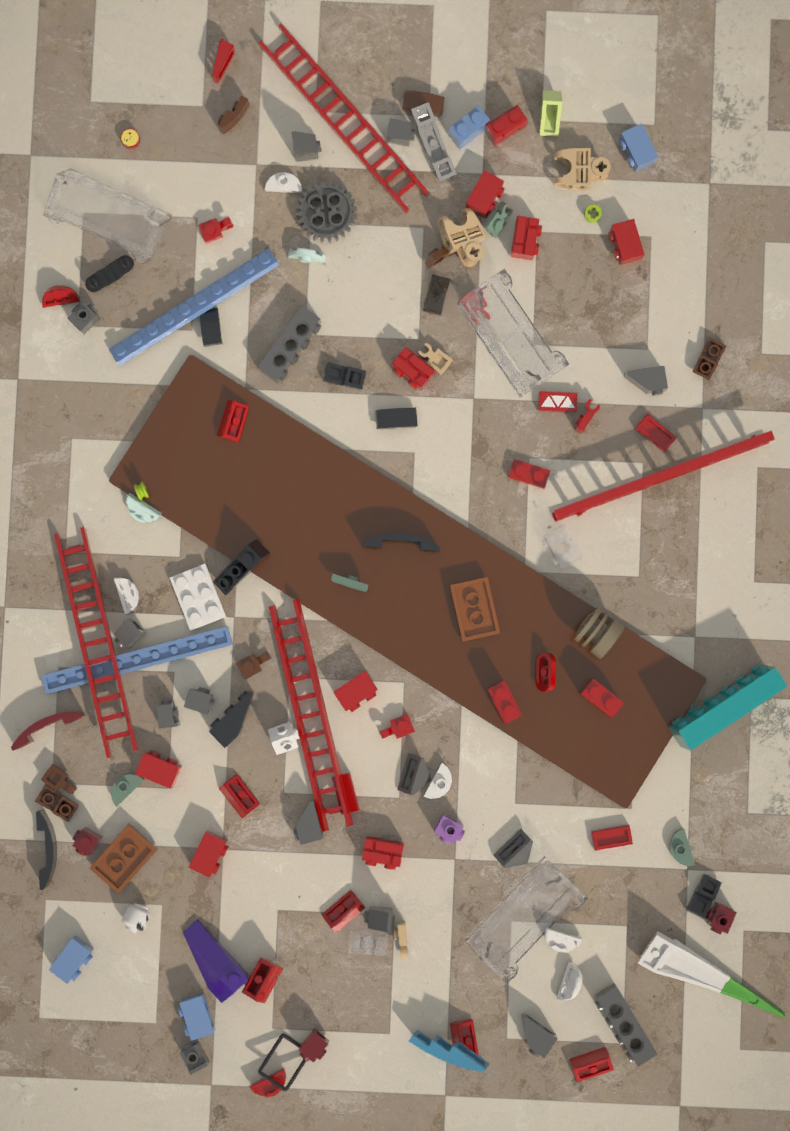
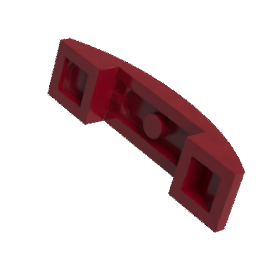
[11,712,86,751]

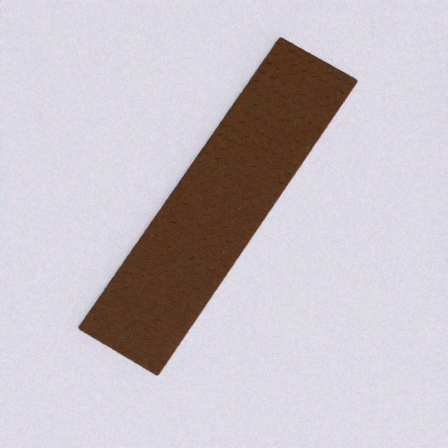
[109,355,706,808]

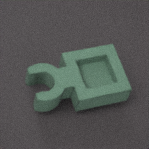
[482,202,513,238]

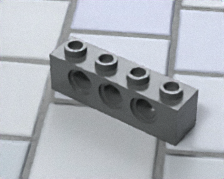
[257,306,322,383]
[594,983,658,1067]

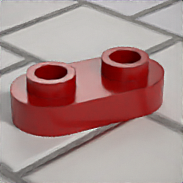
[536,653,556,692]

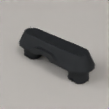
[85,255,134,292]

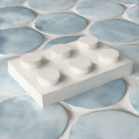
[170,564,227,631]

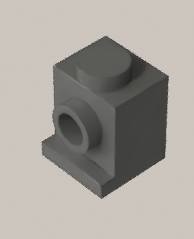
[156,700,181,729]
[180,1041,210,1075]

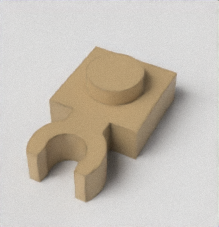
[418,343,453,376]
[394,922,408,958]

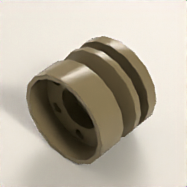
[574,607,624,659]

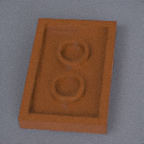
[450,577,500,642]
[90,824,158,894]

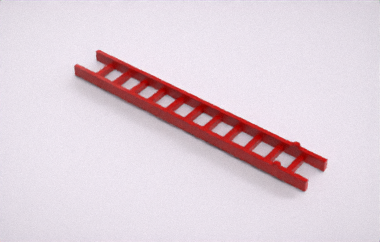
[258,24,429,214]
[552,430,775,522]
[54,527,139,758]
[269,599,354,832]

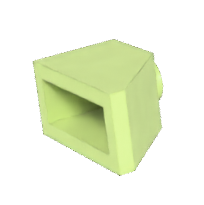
[540,90,562,136]

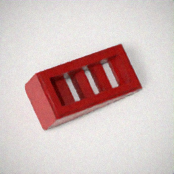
[212,39,235,84]

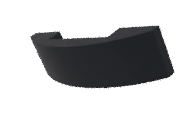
[362,533,440,552]
[36,810,57,890]

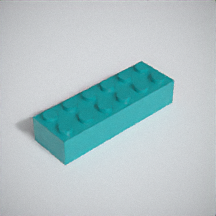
[668,664,788,751]

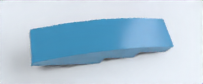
[409,1030,490,1072]

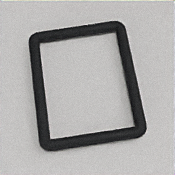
[258,1033,306,1091]

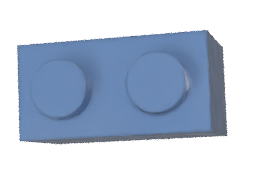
[448,105,490,150]
[618,123,658,172]
[49,935,94,984]
[178,992,216,1041]

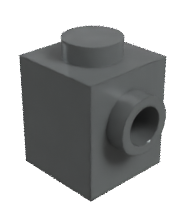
[67,302,100,335]
[184,687,215,714]

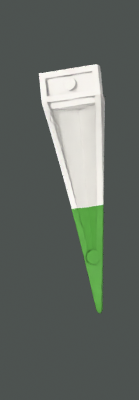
[638,931,785,1018]

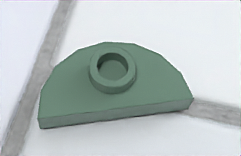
[331,574,369,592]
[111,774,145,807]
[669,828,695,866]

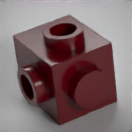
[72,827,103,856]
[706,902,737,935]
[298,1028,329,1063]

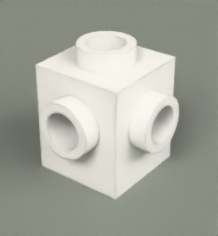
[268,721,300,755]

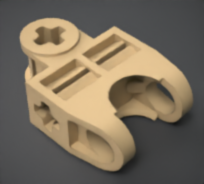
[554,148,611,190]
[438,208,486,267]

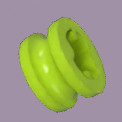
[584,205,602,223]
[134,481,149,501]

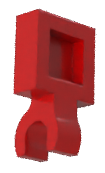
[198,217,234,244]
[575,399,600,434]
[379,714,415,739]

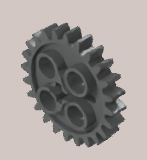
[296,181,357,243]

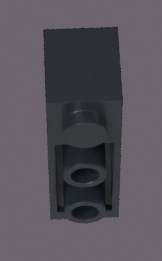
[213,539,270,596]
[208,691,255,748]

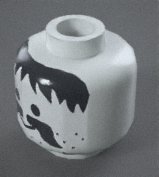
[122,903,150,934]

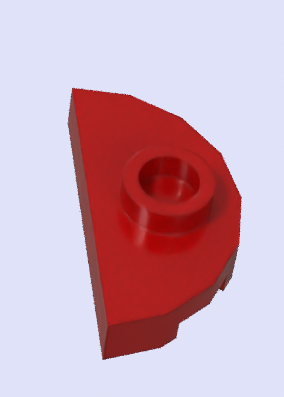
[42,285,80,308]
[249,1068,286,1098]

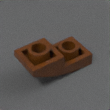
[402,90,445,117]
[218,96,250,134]
[692,337,727,380]
[35,784,79,822]

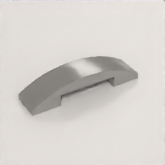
[411,102,457,182]

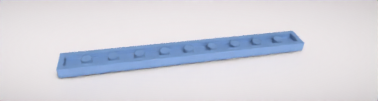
[109,248,279,366]
[41,626,233,694]

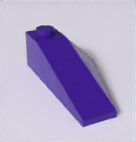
[183,919,250,1003]

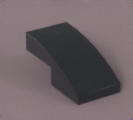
[199,308,223,347]
[323,362,366,390]
[375,408,418,429]
[686,874,722,919]

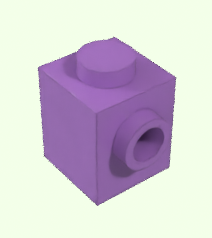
[434,814,465,844]

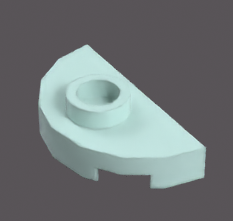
[288,248,326,263]
[126,493,162,523]

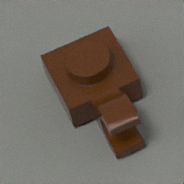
[424,244,455,269]
[236,652,272,680]
[41,764,77,794]

